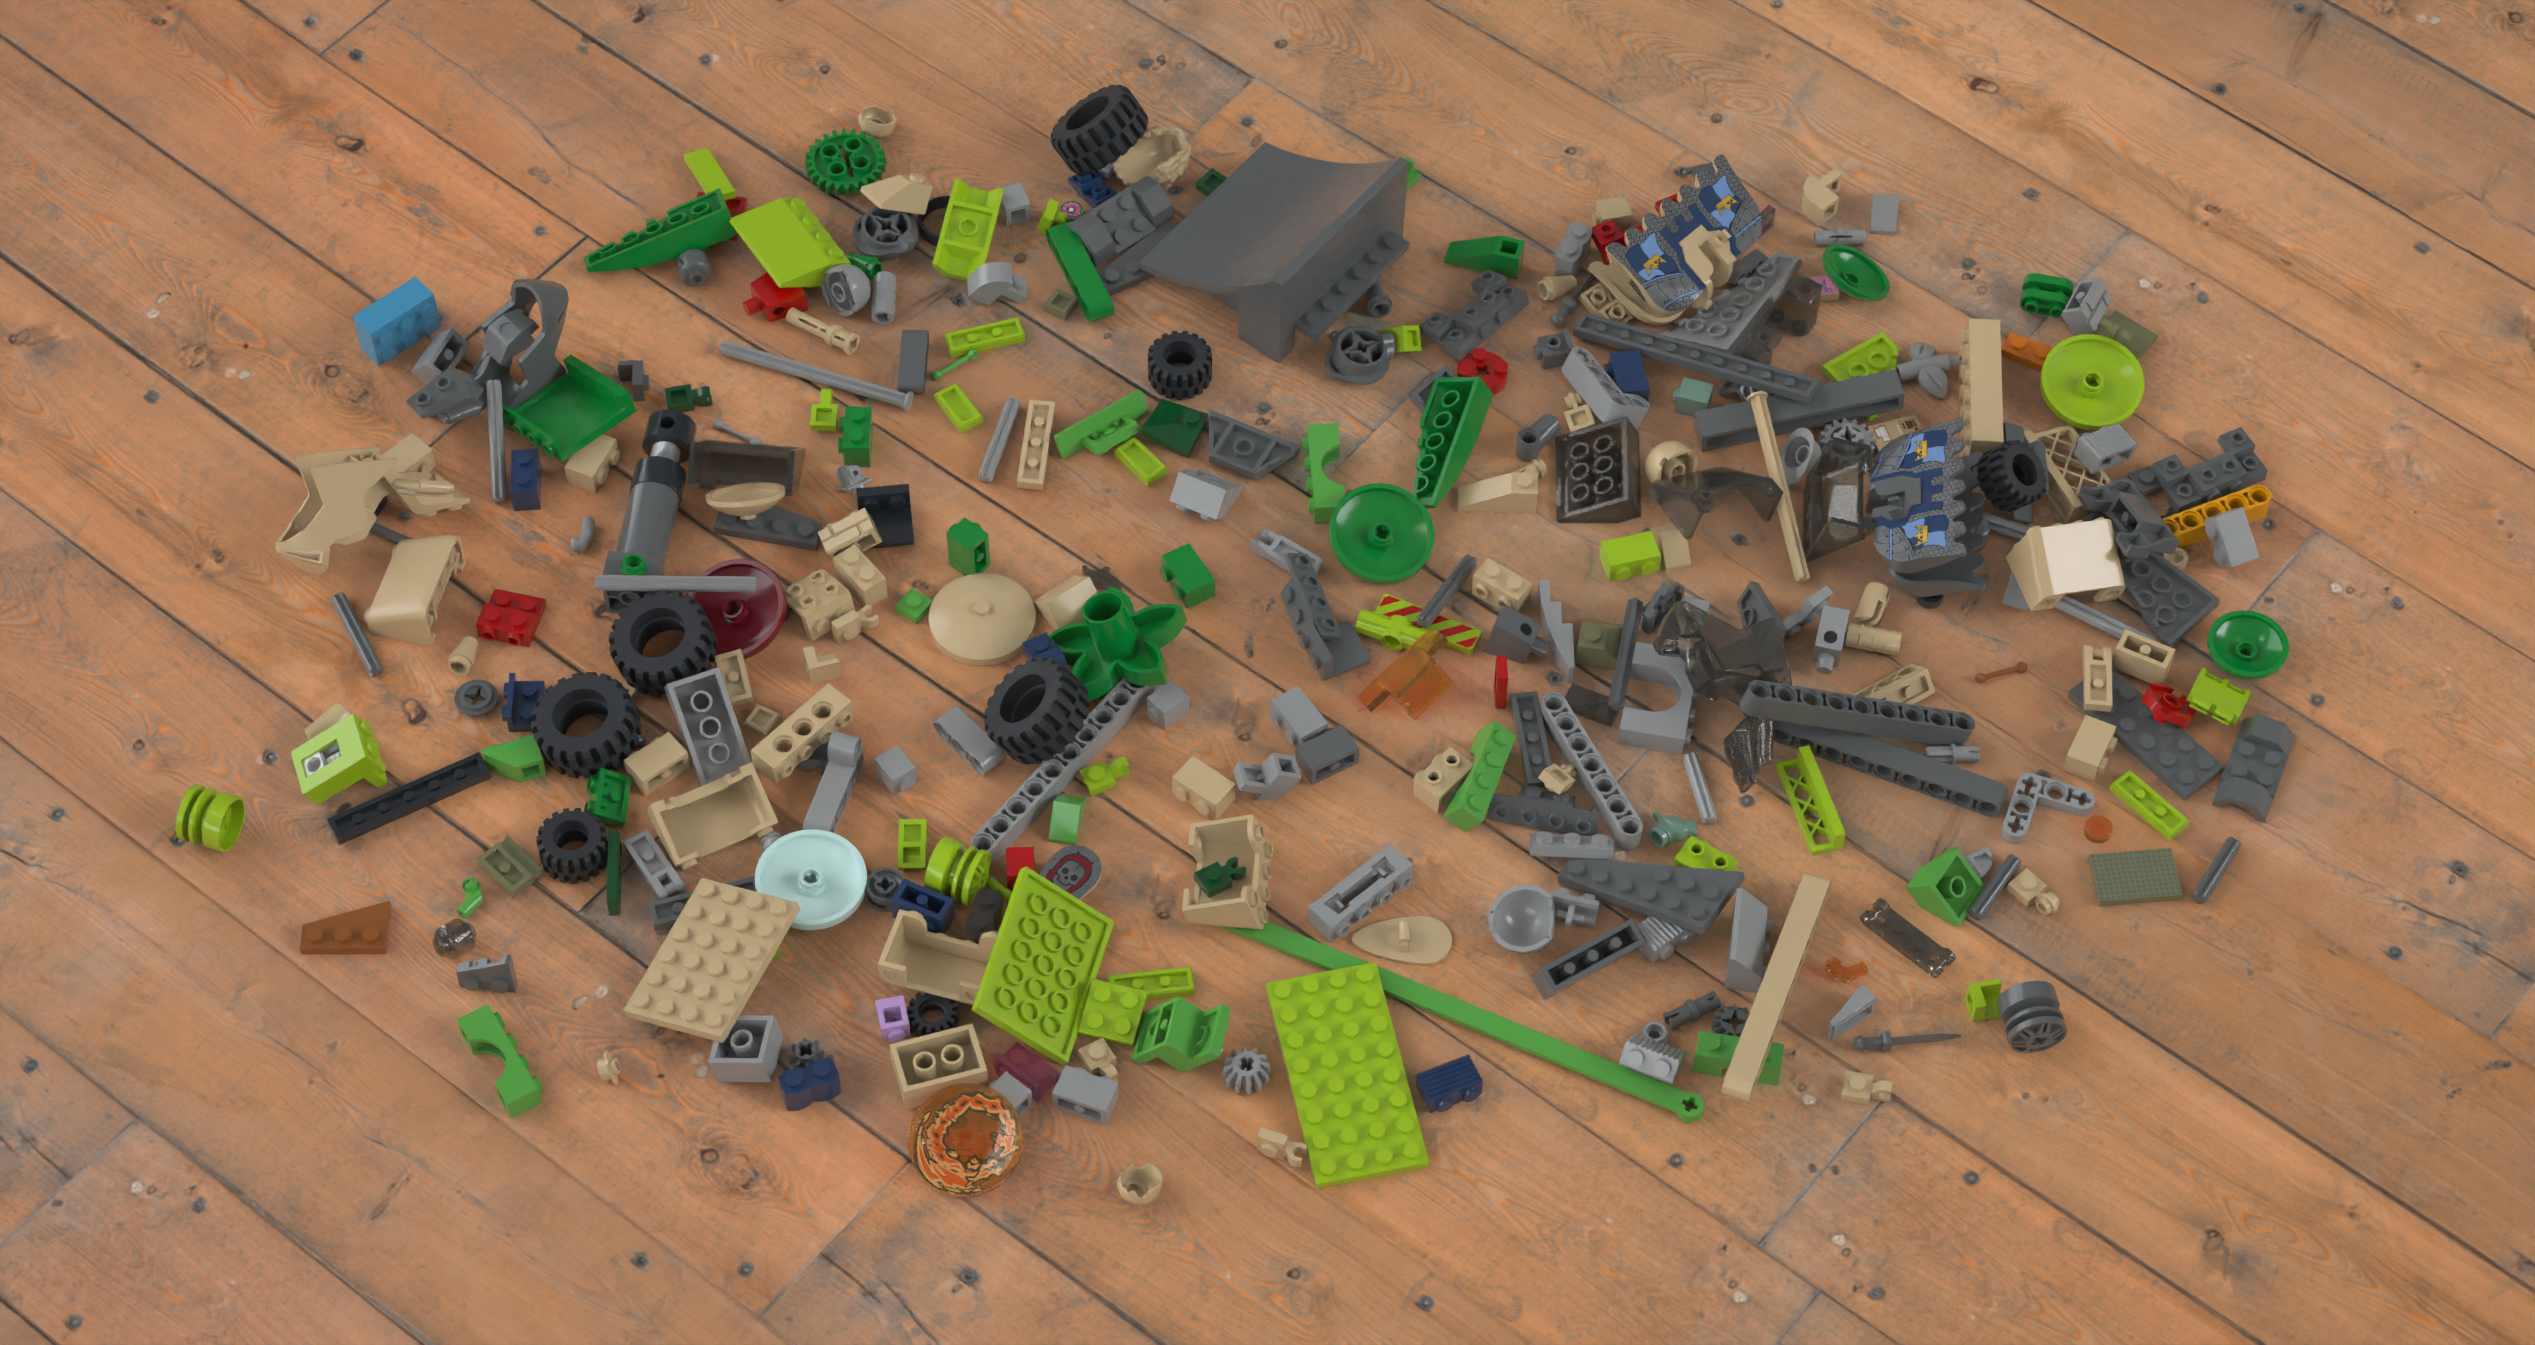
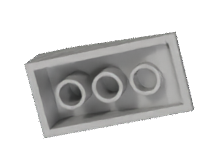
[664,667,751,786]

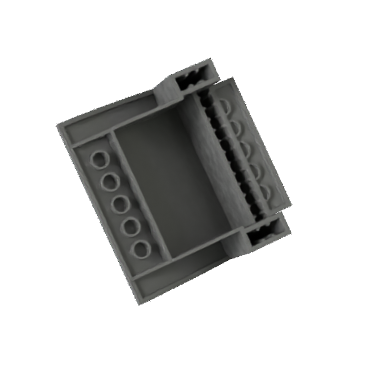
[1139,142,1409,363]

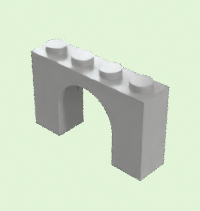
[1618,642,1704,755]

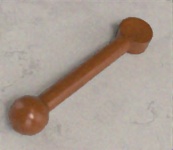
[1975,662,2028,683]

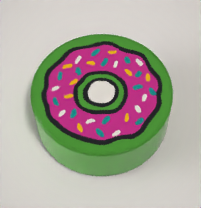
[1059,200,1084,223]

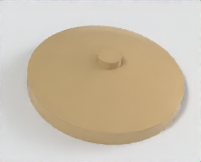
[929,573,1036,666]

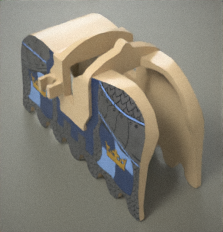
[1588,154,1762,325]

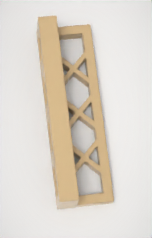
[1852,664,1935,704]

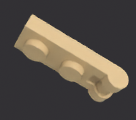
[2082,645,2113,712]

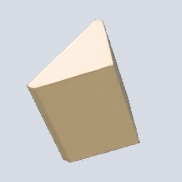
[1033,575,1098,631]

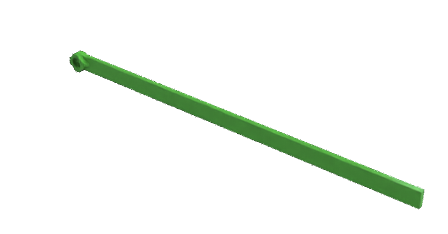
[1220,922,1704,1124]

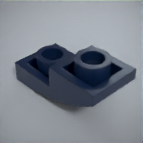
[1068,172,1117,208]

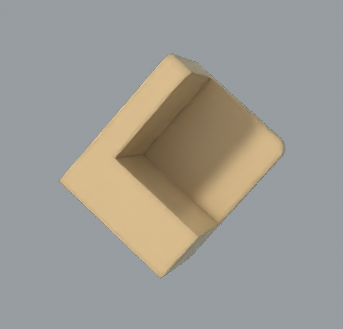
[802,646,842,685]

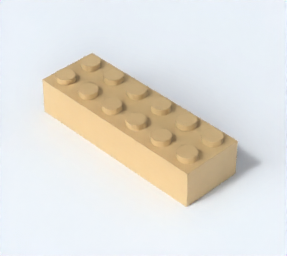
[1958,318,2004,472]

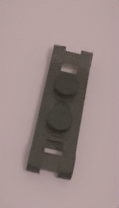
[1860,898,1956,978]

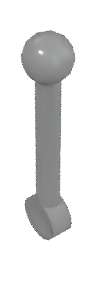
[713,419,761,448]

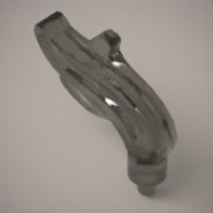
[1082,565,1122,591]

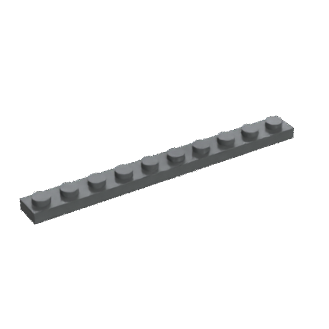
[1573,312,1819,404]

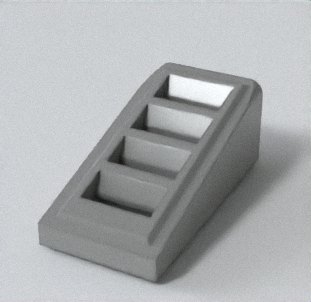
[1827,984,1876,1041]

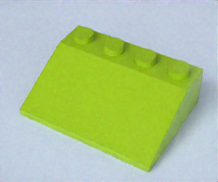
[729,197,851,288]

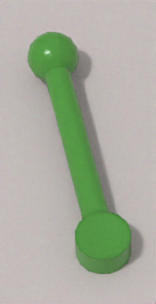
[932,349,979,380]

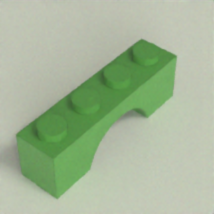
[1302,423,1345,524]
[1443,721,1516,832]
[457,1004,543,1118]

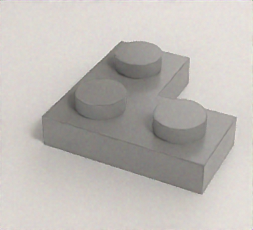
[1782,585,1833,639]

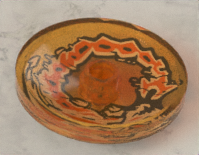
[908,1083,1024,1198]

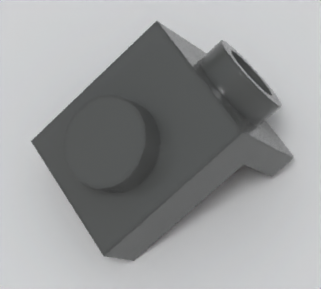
[617,360,650,401]

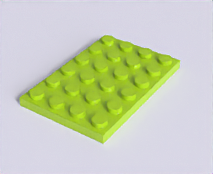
[972,866,1114,1065]

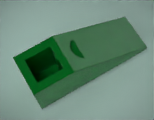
[1444,235,1525,279]

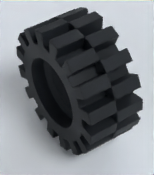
[907,992,959,1038]

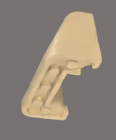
[364,534,466,646]
[647,762,778,870]

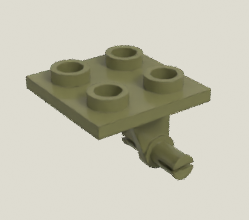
[2094,310,2158,360]

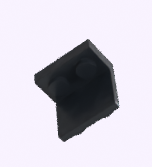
[856,484,914,549]

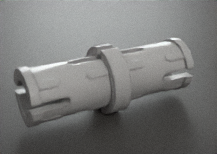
[1813,228,1866,246]

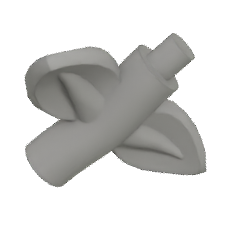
[1896,342,1960,399]

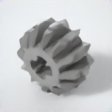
[1222,1046,1271,1096]

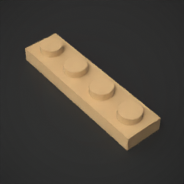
[1017,400,1055,490]

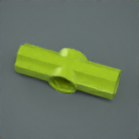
[1355,609,1438,657]

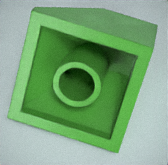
[1906,847,1986,926]

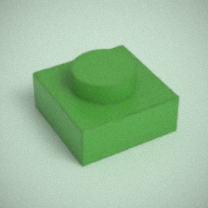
[895,588,933,624]

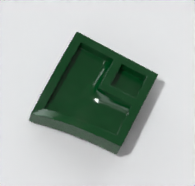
[1141,398,1209,458]

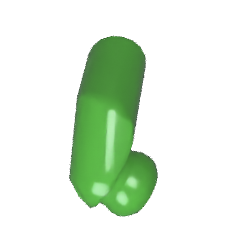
[456,877,483,919]

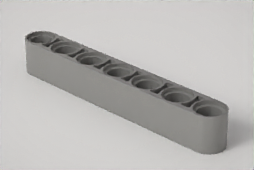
[1541,692,1643,851]

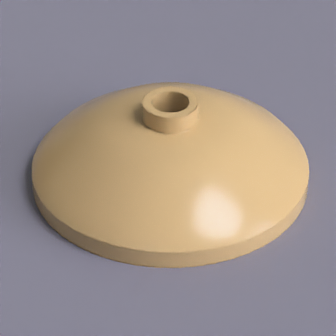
[706,482,786,520]

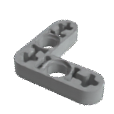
[2001,773,2095,844]

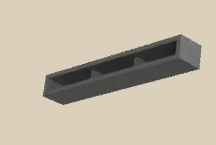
[1694,369,1904,452]

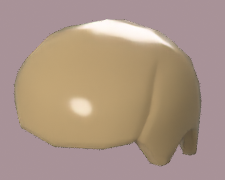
[858,105,898,139]
[1117,1162,1164,1205]

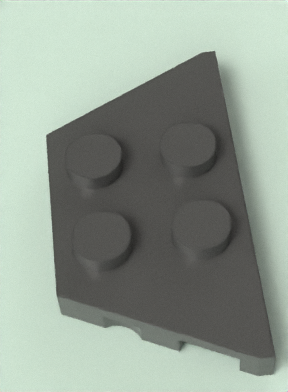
[1209,410,1300,480]

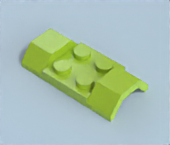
[932,178,1004,281]

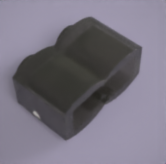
[965,887,1004,944]

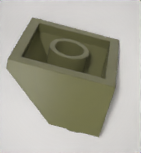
[1575,618,1623,670]

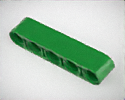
[1045,221,1115,323]

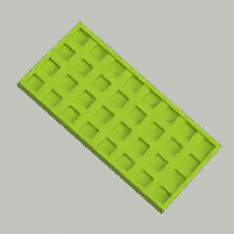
[1265,962,1429,1189]

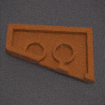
[300,901,391,954]

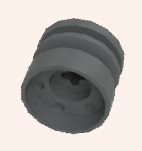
[1997,981,2068,1053]

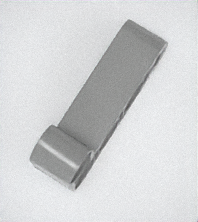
[1561,346,1650,429]
[802,731,863,833]

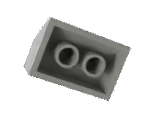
[1725,888,1772,993]

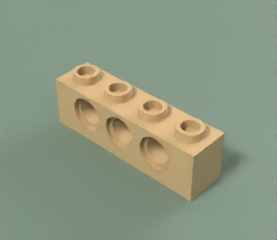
[751,683,853,783]

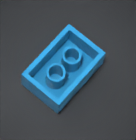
[353,276,441,367]

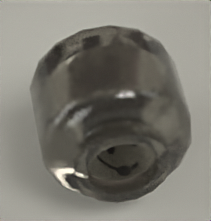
[433,918,476,960]

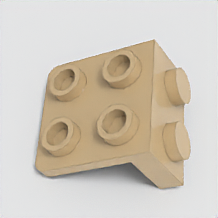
[784,569,856,641]

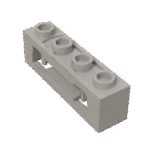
[1308,844,1413,943]

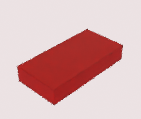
[1493,656,1508,709]

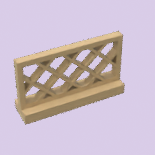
[2024,425,2112,524]

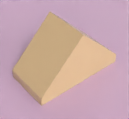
[1650,523,1691,572]

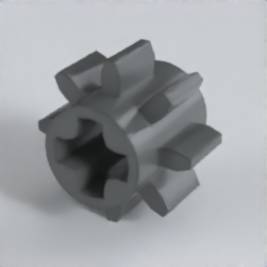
[788,1038,825,1068]

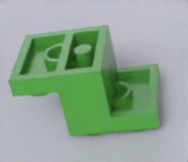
[1132,996,1231,1073]

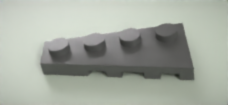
[713,505,823,551]

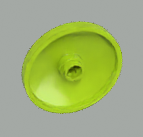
[2040,334,2145,431]

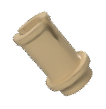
[1514,459,1547,479]

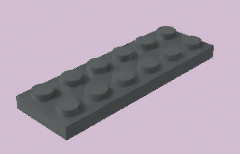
[2068,668,2224,801]

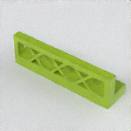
[1776,745,1846,856]

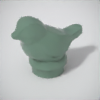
[1649,811,1698,848]

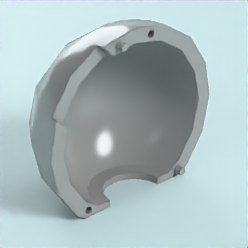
[1488,884,1555,954]

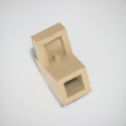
[1801,168,1843,226]

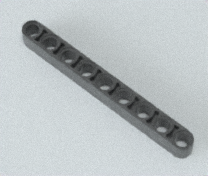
[1739,680,1975,746]
[1769,720,2008,817]

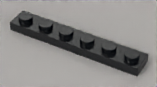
[327,752,492,845]

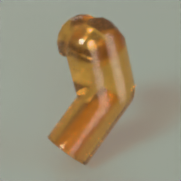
[1825,957,1868,982]

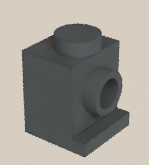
[1533,329,1574,370]

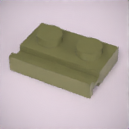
[477,835,544,898]

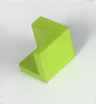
[1380,325,1422,354]
[1964,979,2002,1022]

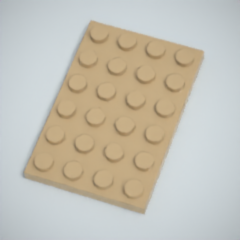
[623,878,800,1043]

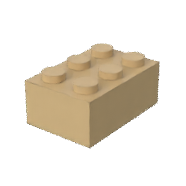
[889,1023,988,1110]

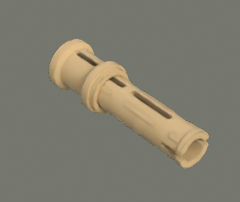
[786,307,860,355]

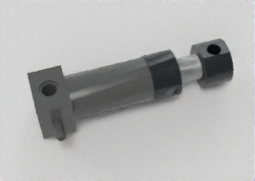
[603,409,697,613]

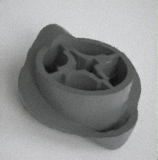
[853,206,918,261]
[1325,326,1395,385]

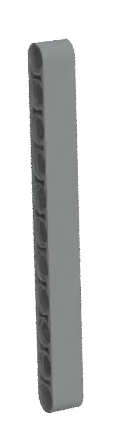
[970,658,1166,866]

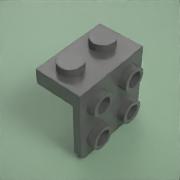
[1298,619,1370,681]

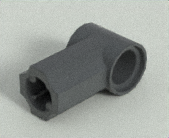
[1516,413,1561,462]

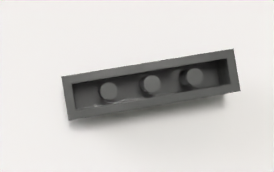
[1530,918,1646,1001]

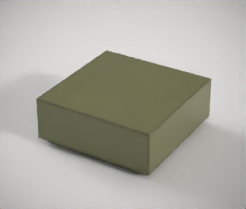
[1044,289,1079,321]

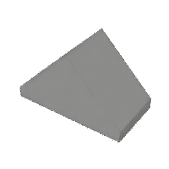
[1870,192,1899,235]

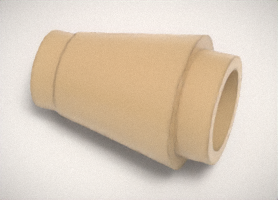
[1538,275,1577,301]
[448,636,478,676]

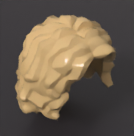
[1113,125,1191,186]

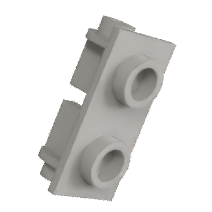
[836,465,872,493]

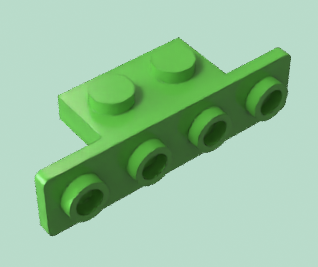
[1054,390,1148,458]

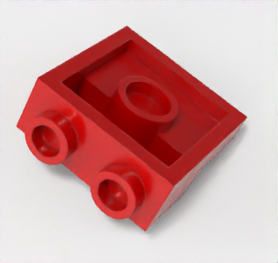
[476,589,547,647]

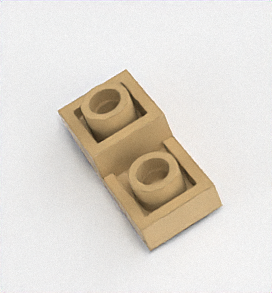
[1578,282,1633,324]

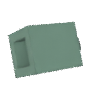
[1672,377,1714,417]

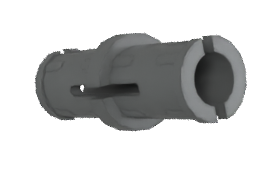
[1663,991,1721,1030]

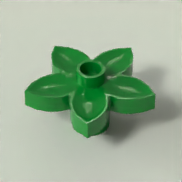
[1048,586,1187,701]

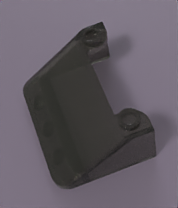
[1802,437,1874,561]
[1650,466,1783,540]

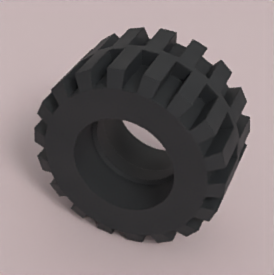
[1148,331,1212,400]
[1977,440,2047,512]
[536,808,608,884]

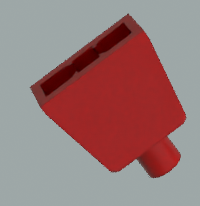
[742,272,808,322]

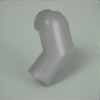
[571,516,595,552]

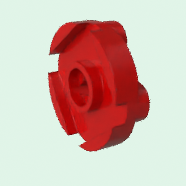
[1457,348,1508,395]
[2141,683,2196,729]

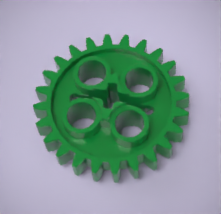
[805,128,887,197]

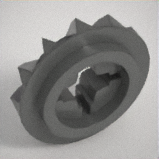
[454,680,498,719]
[1712,1004,1750,1037]

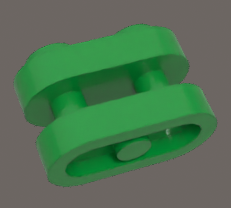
[2019,273,2074,318]

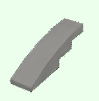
[1537,580,1575,683]

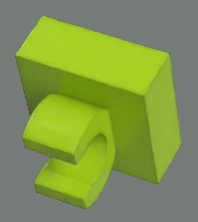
[1036,198,1067,234]

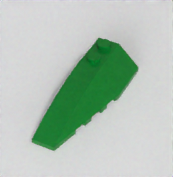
[583,188,738,272]
[1412,377,1493,508]

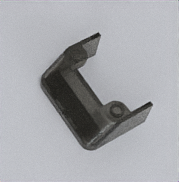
[687,440,805,496]

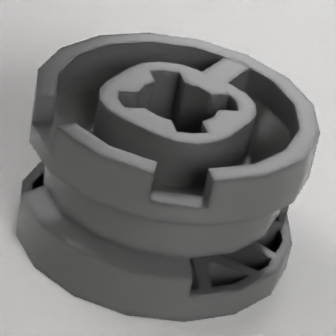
[866,868,904,912]

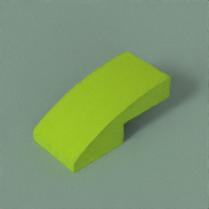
[898,819,927,870]

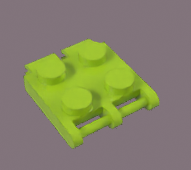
[2186,667,2251,726]

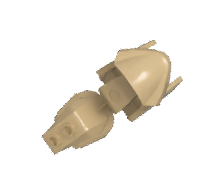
[275,447,470,576]

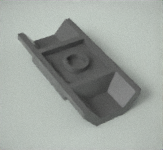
[1068,175,1174,267]
[2212,714,2296,823]

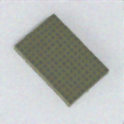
[2088,848,2183,906]

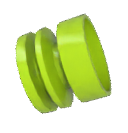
[175,784,245,853]
[924,837,991,907]

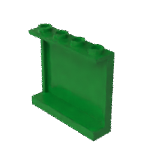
[502,355,636,462]

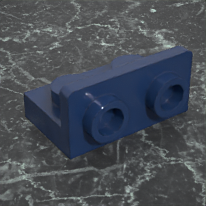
[502,673,545,732]

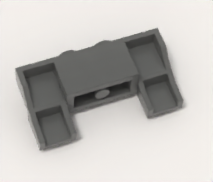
[1419,269,1529,360]
[2152,427,2268,513]
[2078,479,2180,559]

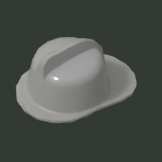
[1781,428,1822,486]

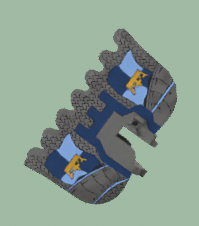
[1865,417,1986,597]

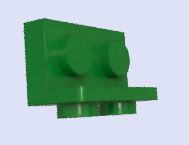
[583,768,632,828]

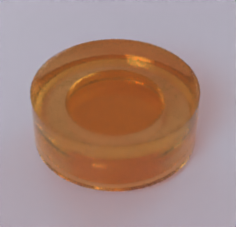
[2084,815,2113,843]

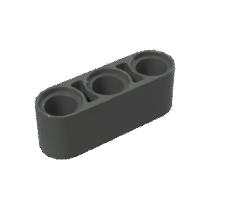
[898,330,929,394]

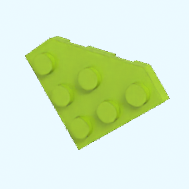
[1821,332,1899,422]

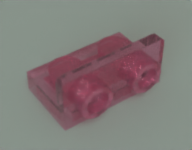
[994,1042,1060,1102]

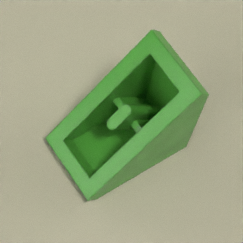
[1049,794,1087,845]

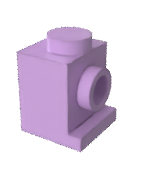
[875,995,911,1043]

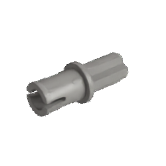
[1924,743,1980,765]

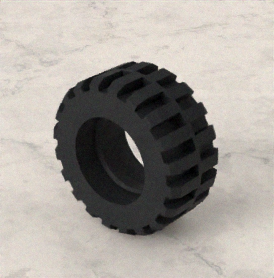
[1051,84,1148,175]
[609,590,718,697]
[984,658,1090,764]
[531,672,641,779]

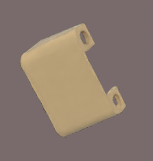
[2006,517,2126,611]
[1182,814,1273,929]
[877,909,998,1005]

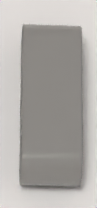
[933,706,1005,775]

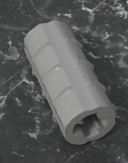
[871,271,897,325]

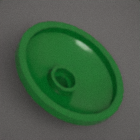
[1822,244,1890,302]
[2207,610,2289,679]

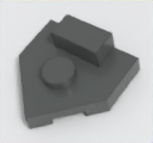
[1641,582,1685,635]

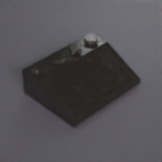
[1555,416,1641,523]

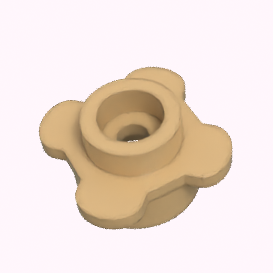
[597,1051,621,1084]

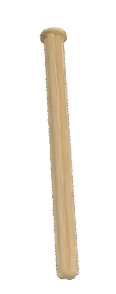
[1747,391,1810,583]

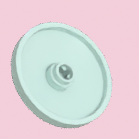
[755,829,867,930]

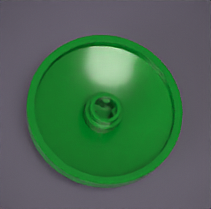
[1329,483,1435,585]

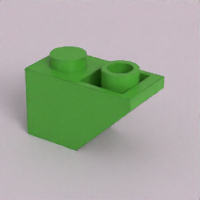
[481,734,546,782]

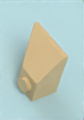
[860,173,933,215]

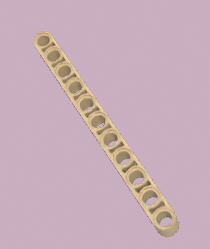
[1721,873,1831,1102]

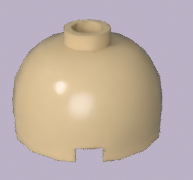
[1645,440,1698,494]

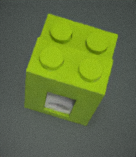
[291,714,388,805]

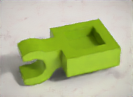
[810,389,839,432]
[1079,756,1130,797]

